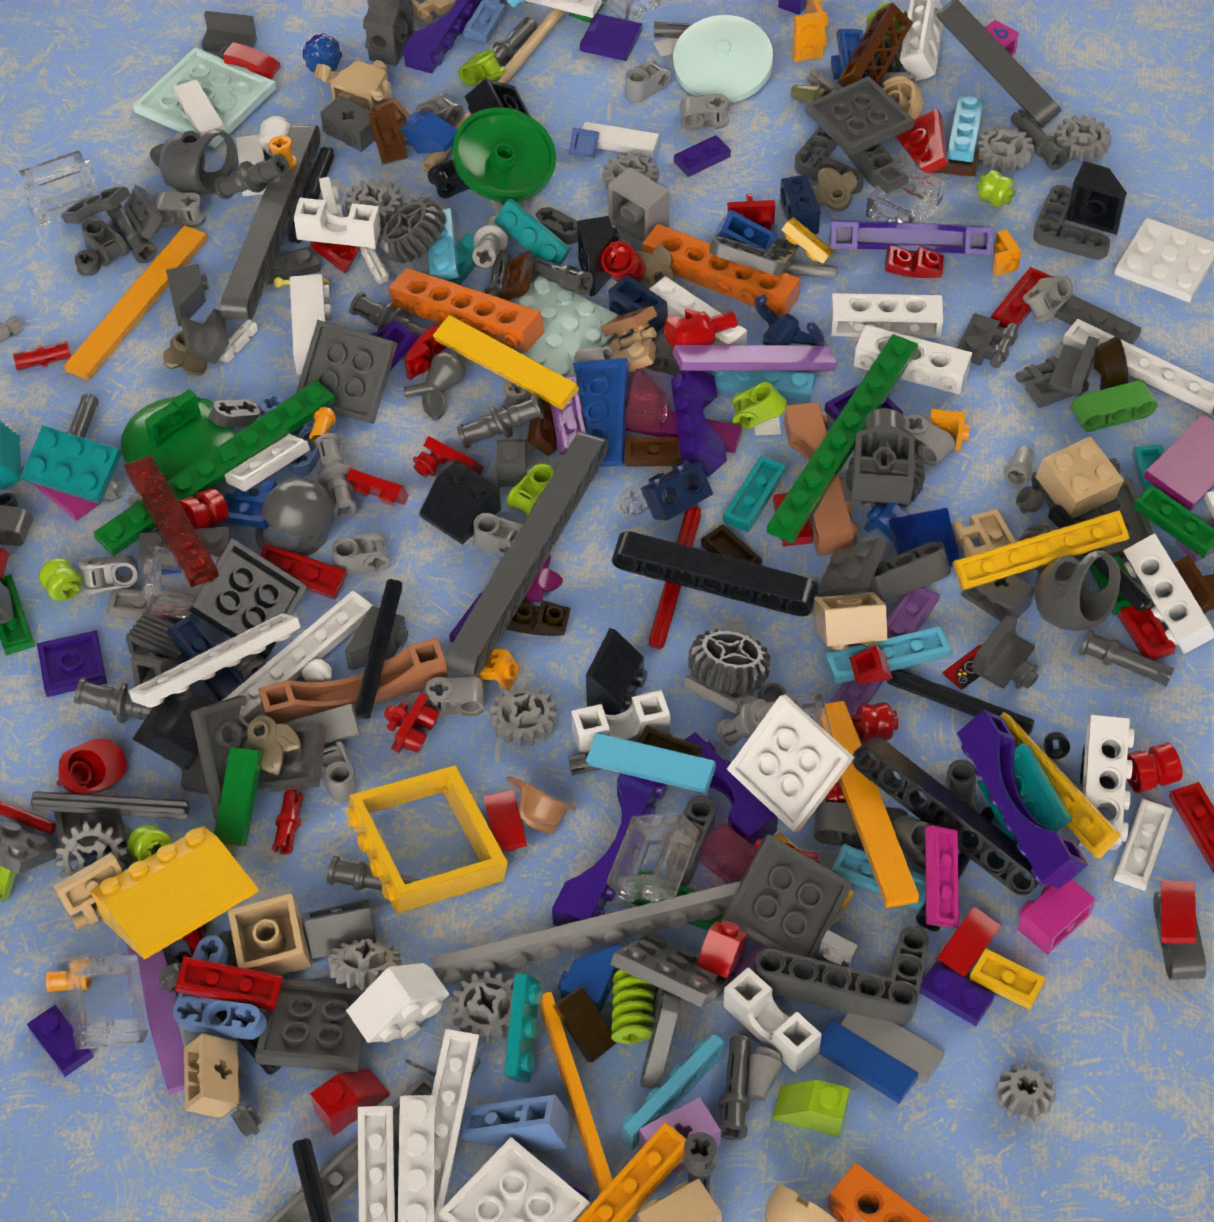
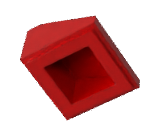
[849,645,892,684]

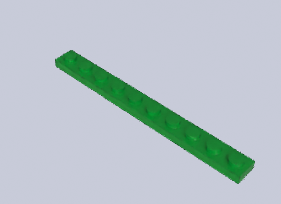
[766,334,918,544]
[93,380,335,557]

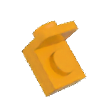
[992,229,1021,276]
[930,409,970,451]
[468,649,520,690]

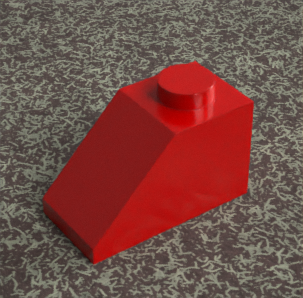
[696,920,748,978]
[310,1068,390,1136]

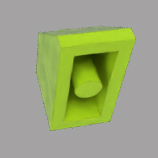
[772,1080,850,1137]

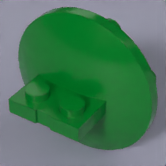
[121,389,235,481]

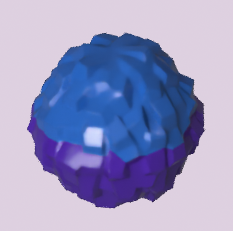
[303,33,342,72]

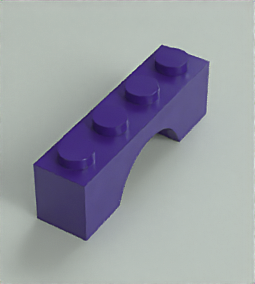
[671,371,727,477]
[684,732,778,852]

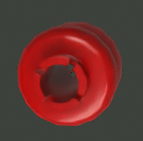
[851,702,899,743]

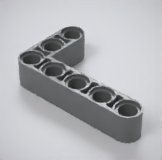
[753,927,929,1025]

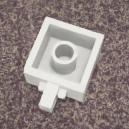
[346,963,450,1043]

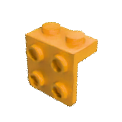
[792,0,829,62]

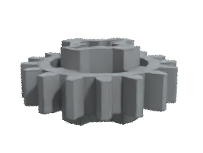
[1054,115,1112,162]
[976,125,1034,173]
[603,151,659,189]
[345,178,403,224]
[490,683,557,747]
[55,822,127,878]
[329,939,401,990]
[450,971,514,1044]

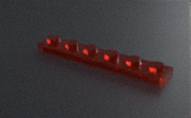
[124,455,219,588]

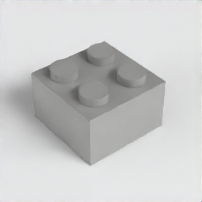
[608,167,670,243]

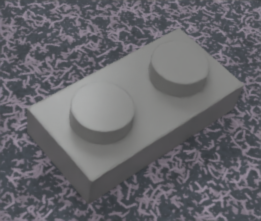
[817,930,858,967]

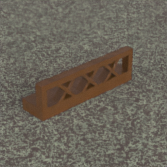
[837,2,913,87]

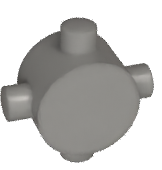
[103,481,122,500]

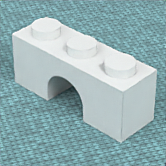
[294,198,381,248]
[571,690,670,755]
[723,967,822,1074]

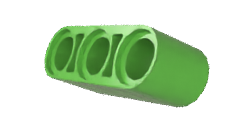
[1071,381,1158,432]

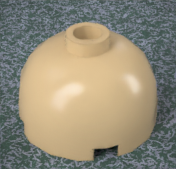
[882,76,924,120]
[765,1183,837,1222]

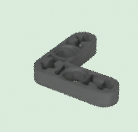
[794,126,864,194]
[1033,185,1110,260]
[709,236,799,275]
[640,986,681,1089]

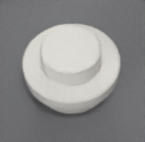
[302,659,332,682]

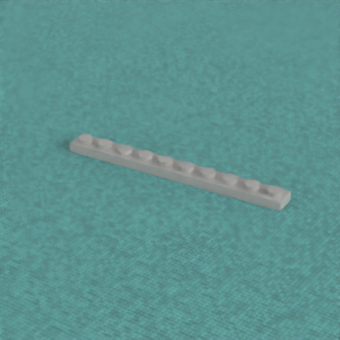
[431,881,741,984]

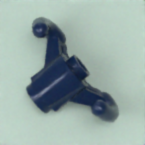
[755,294,825,346]

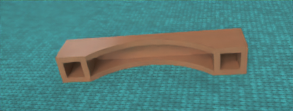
[784,402,858,556]
[258,638,448,725]

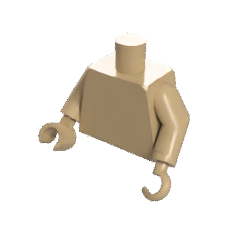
[314,60,392,112]

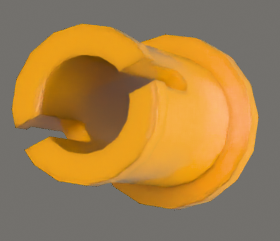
[309,407,336,443]
[46,966,91,993]

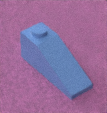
[459,1095,573,1152]

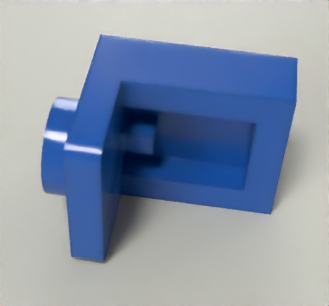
[864,503,917,545]

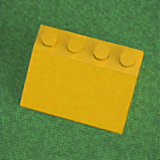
[90,826,259,960]

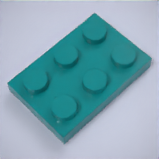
[20,425,122,505]
[977,743,1072,843]

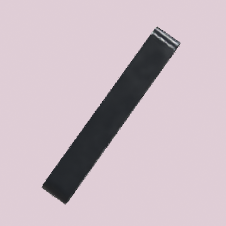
[612,531,817,617]
[852,737,1039,896]

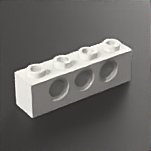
[900,0,943,81]
[830,293,943,338]
[854,325,972,395]
[1123,533,1214,654]
[1078,715,1134,850]

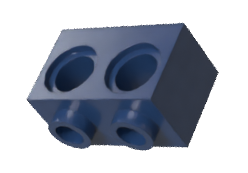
[780,175,821,234]
[608,275,668,333]
[640,460,713,521]

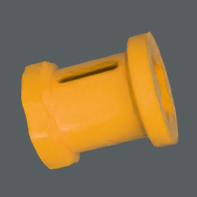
[268,135,297,170]

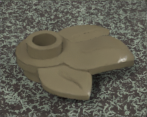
[812,167,857,212]
[637,245,675,289]
[163,331,206,376]
[242,716,301,775]

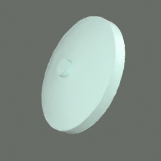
[673,15,773,104]

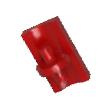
[727,193,775,231]
[384,692,440,753]

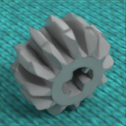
[995,1062,1056,1124]

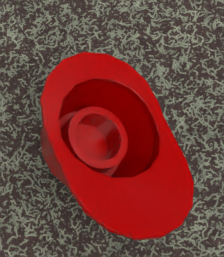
[56,738,127,794]

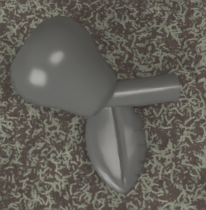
[404,352,465,420]

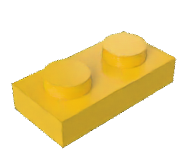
[781,217,834,264]
[969,948,1046,1010]

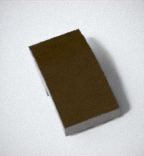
[1094,336,1128,390]
[506,600,571,636]

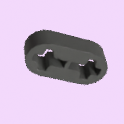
[536,207,578,244]
[209,399,260,428]

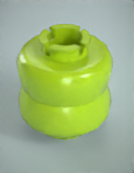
[976,170,1016,208]
[38,558,82,601]
[127,825,172,861]

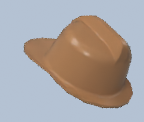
[506,777,576,834]

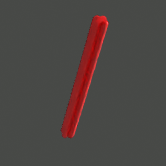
[648,506,702,649]

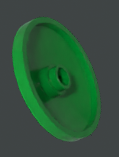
[452,108,556,202]

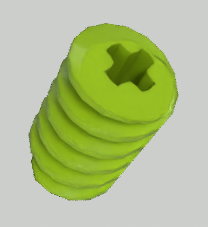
[611,970,655,1044]

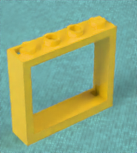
[345,765,508,914]

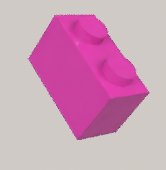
[1018,879,1095,955]

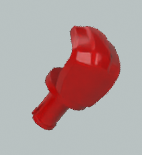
[664,309,738,350]

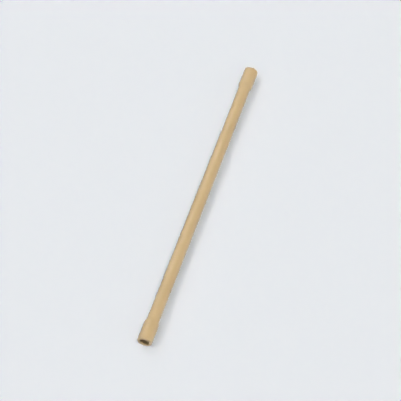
[422,8,567,173]

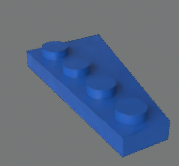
[573,358,629,467]

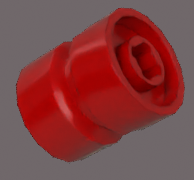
[601,241,646,282]
[172,489,228,530]
[1127,742,1183,794]

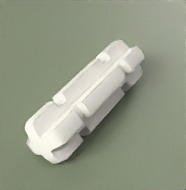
[360,247,390,285]
[219,320,258,363]

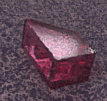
[626,368,669,433]

